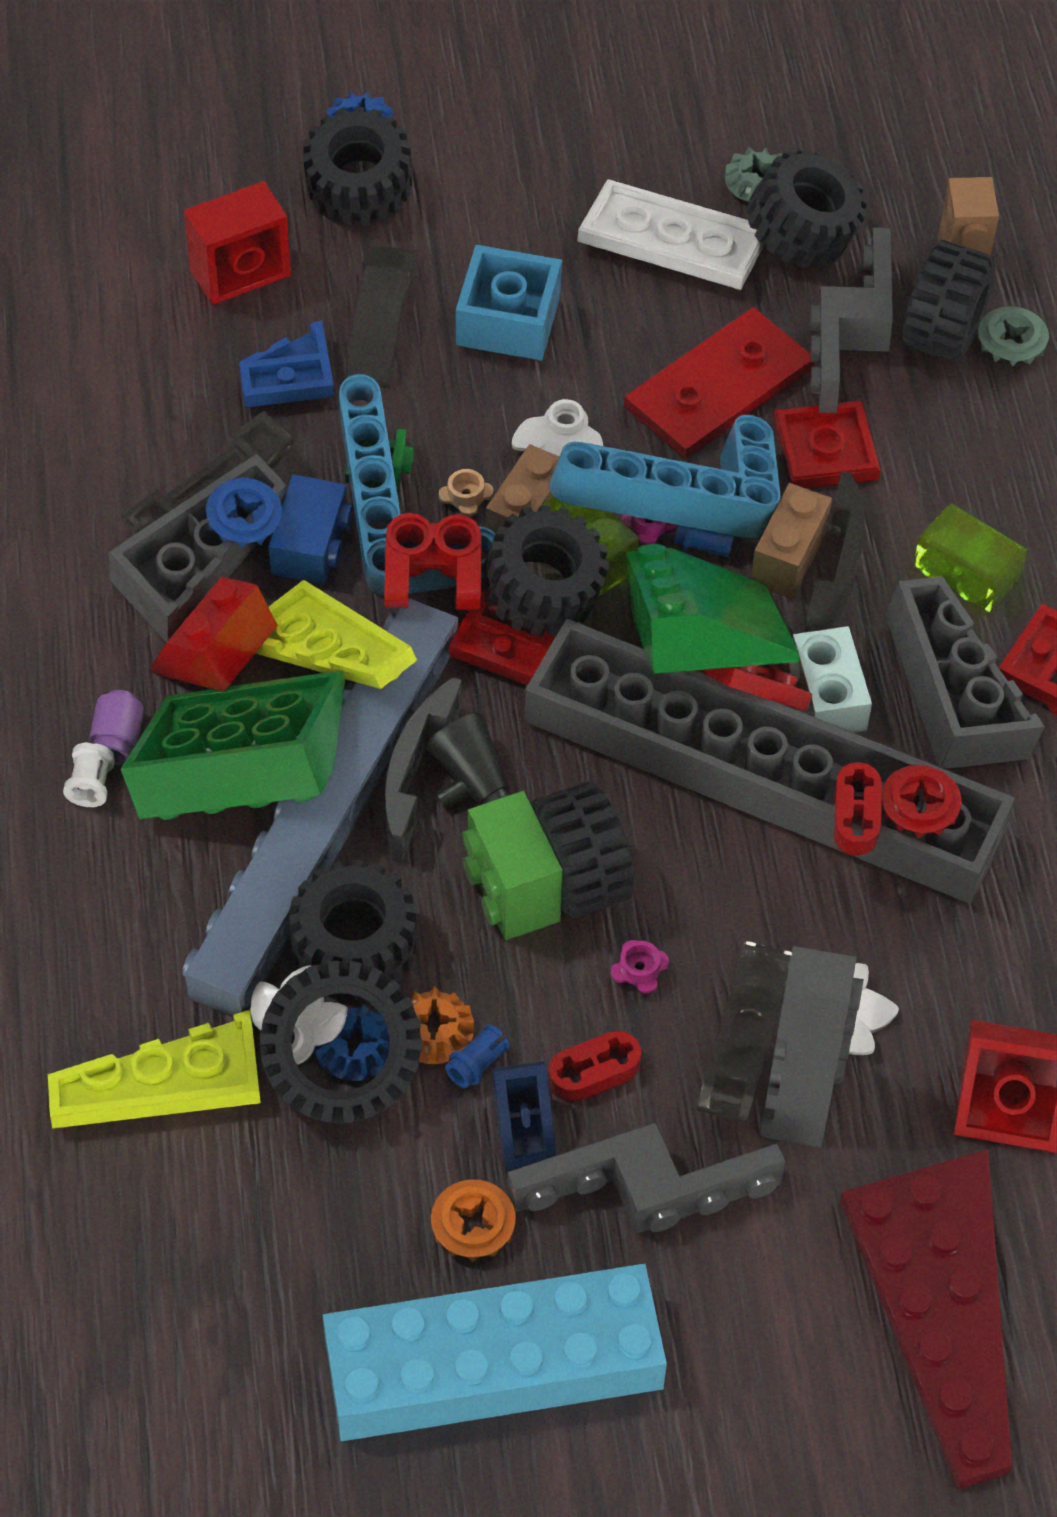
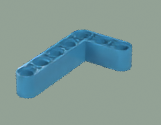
[339,374,495,596]
[549,415,780,539]

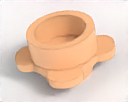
[439,469,493,516]

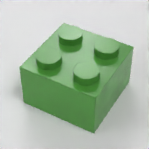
[462,791,563,941]

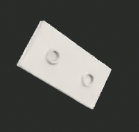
[577,179,765,290]

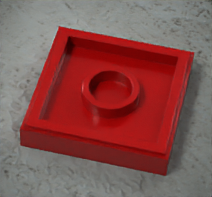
[772,400,881,488]

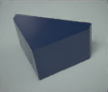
[492,1061,556,1171]

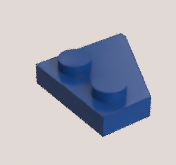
[239,321,334,408]

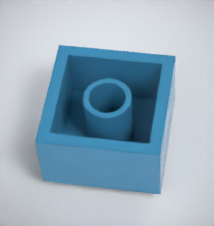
[456,245,562,361]

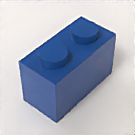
[269,474,354,584]

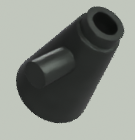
[426,713,511,810]

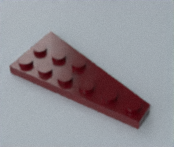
[840,1149,1012,1489]

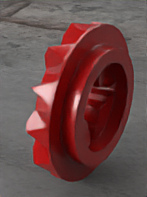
[881,765,961,839]

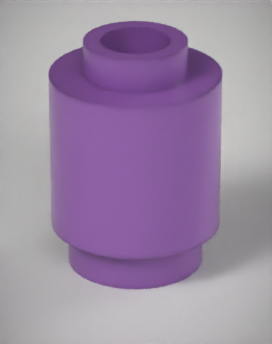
[88,690,145,765]

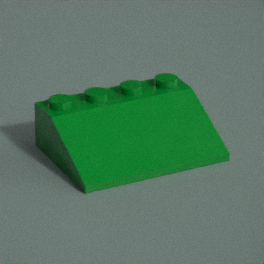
[626,544,799,674]
[121,670,345,820]

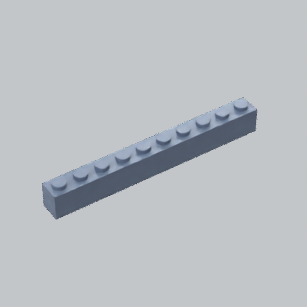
[182,598,458,1017]

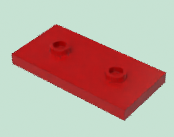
[624,307,814,459]

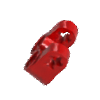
[384,513,481,610]

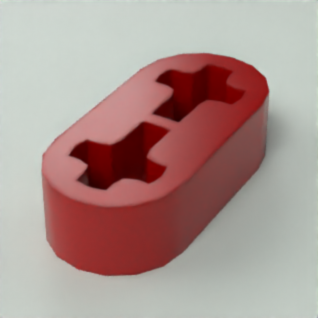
[833,762,882,856]
[548,1031,642,1102]

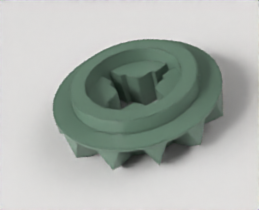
[725,147,782,202]
[977,306,1049,367]

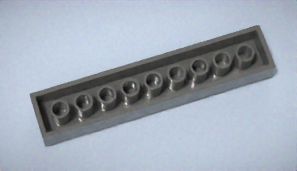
[524,619,1015,904]

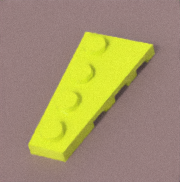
[256,580,417,689]
[48,1010,261,1129]

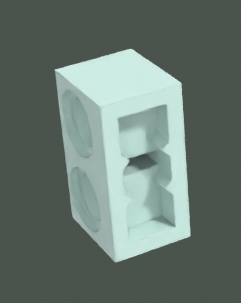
[784,626,872,733]

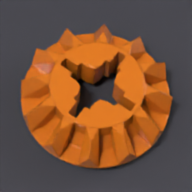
[410,986,474,1064]
[431,1179,516,1262]

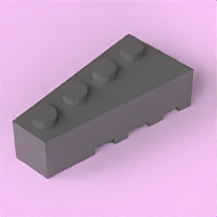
[109,454,286,643]
[885,577,1045,769]
[760,946,864,1148]

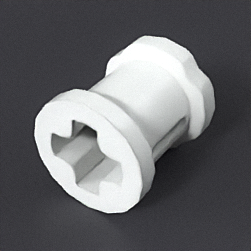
[63,742,115,807]

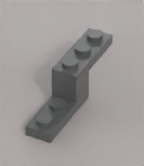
[810,228,893,413]
[507,1123,785,1234]

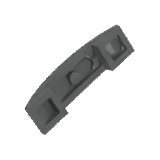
[385,678,462,863]

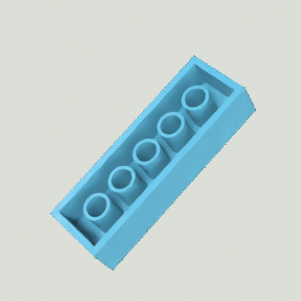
[323,1264,667,1442]

